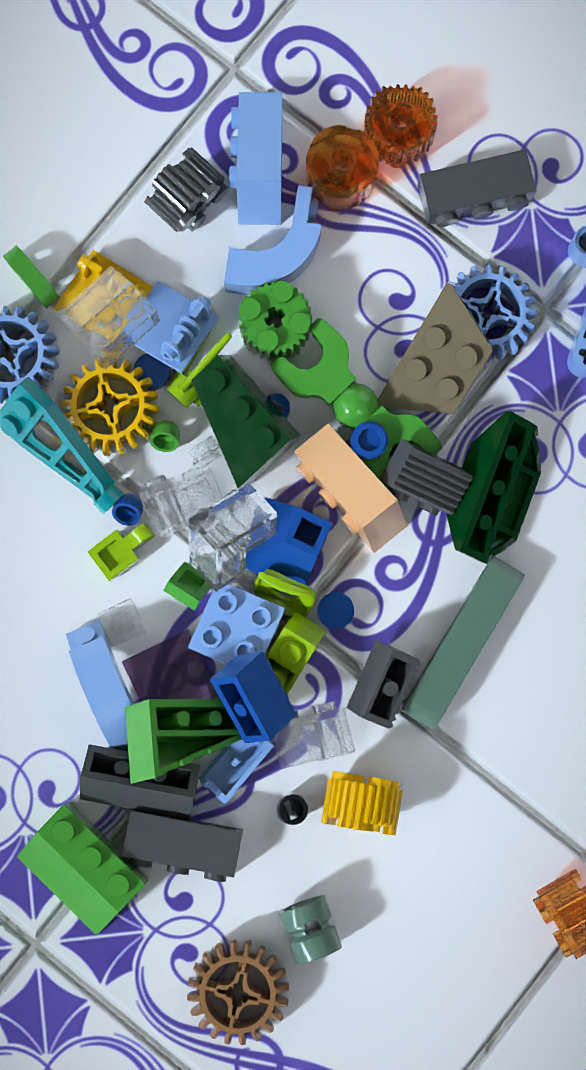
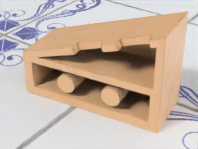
[294,424,408,553]

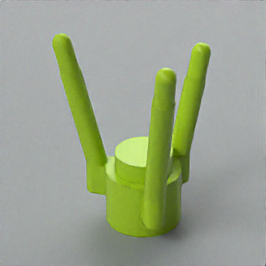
[167,333,232,408]

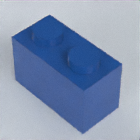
[210,651,297,743]

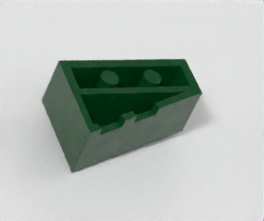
[191,355,302,489]

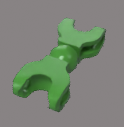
[270,318,442,489]

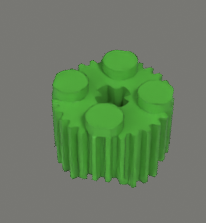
[238,280,312,361]

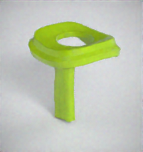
[253,569,316,618]

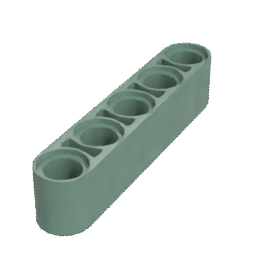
[401,556,525,730]

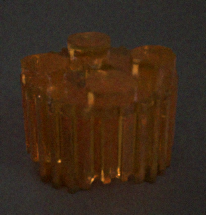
[363,84,438,168]
[532,869,586,959]

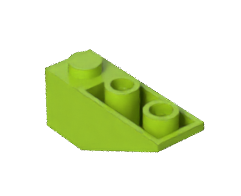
[266,611,327,695]

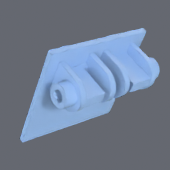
[119,281,220,374]
[188,580,285,664]

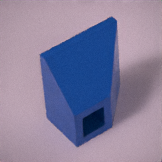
[235,497,333,585]

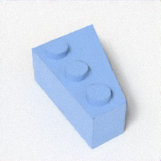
[229,92,282,225]

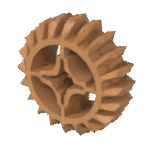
[187,939,289,1045]

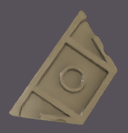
[378,282,494,414]

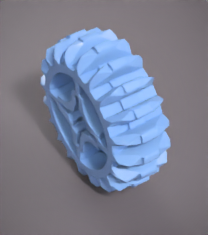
[450,263,537,363]
[0,305,60,404]

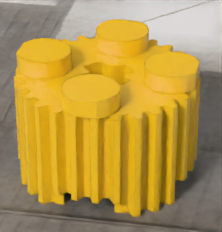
[321,770,403,836]

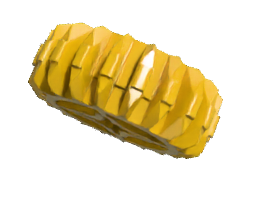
[60,357,160,457]

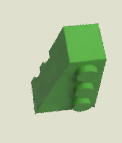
[125,699,242,784]

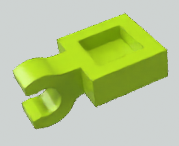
[87,523,155,582]

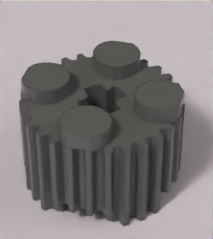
[144,147,229,232]

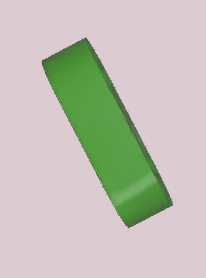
[2,245,60,309]

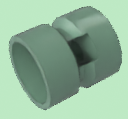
[279,895,342,964]

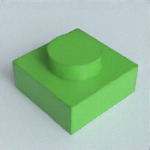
[163,561,215,610]

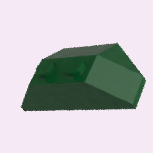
[446,411,541,564]

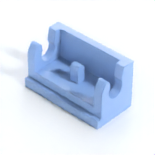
[198,739,274,804]

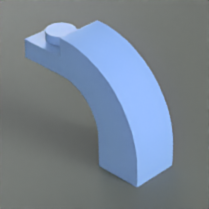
[224,185,322,295]
[66,619,135,751]

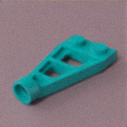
[0,376,124,515]

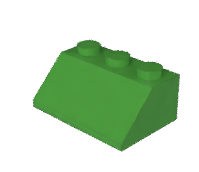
[16,802,149,935]

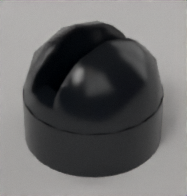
[276,794,308,825]

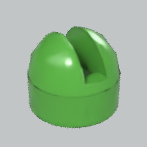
[150,420,180,452]

